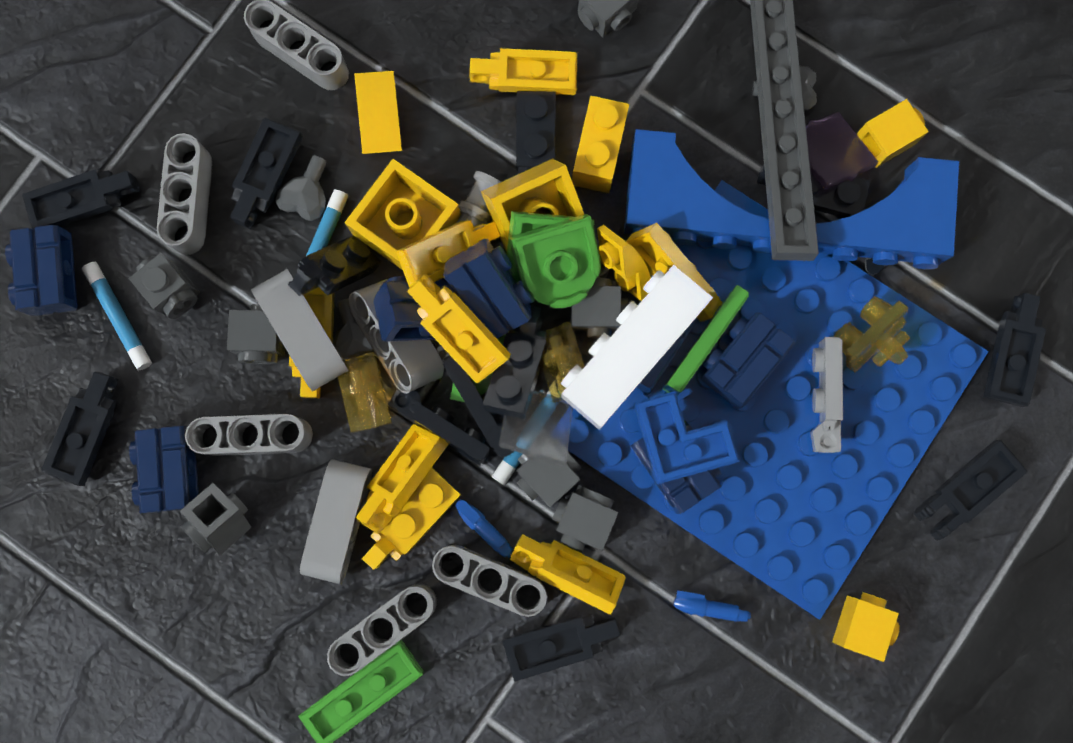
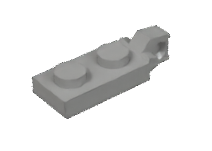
[810,337,843,453]

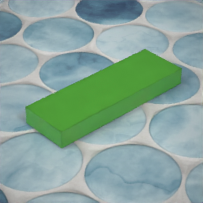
[662,285,749,396]
[298,639,425,743]

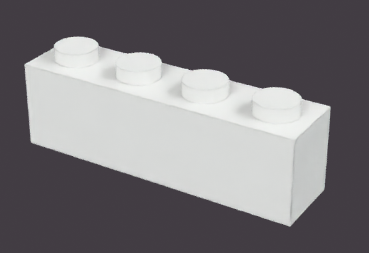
[561,265,713,430]

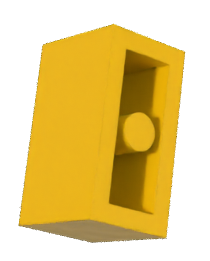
[572,96,629,193]

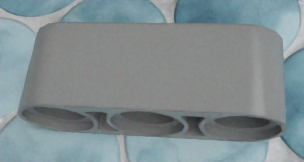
[244,0,349,90]
[157,133,212,255]
[251,269,349,392]
[349,279,444,394]
[185,414,313,456]
[300,459,372,584]
[432,545,547,617]
[327,584,437,676]

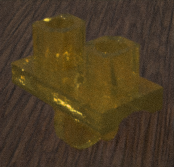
[834,296,910,373]
[542,322,585,403]
[338,352,392,433]

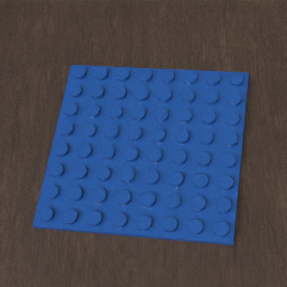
[548,180,989,620]

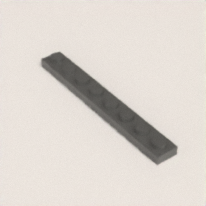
[750,0,819,261]

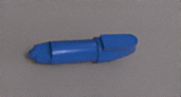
[455,499,513,558]
[673,591,751,622]

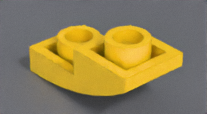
[354,71,402,154]
[597,225,651,301]

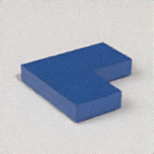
[633,391,740,485]

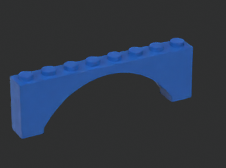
[624,129,959,269]

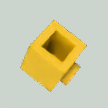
[855,99,929,168]
[832,592,899,662]

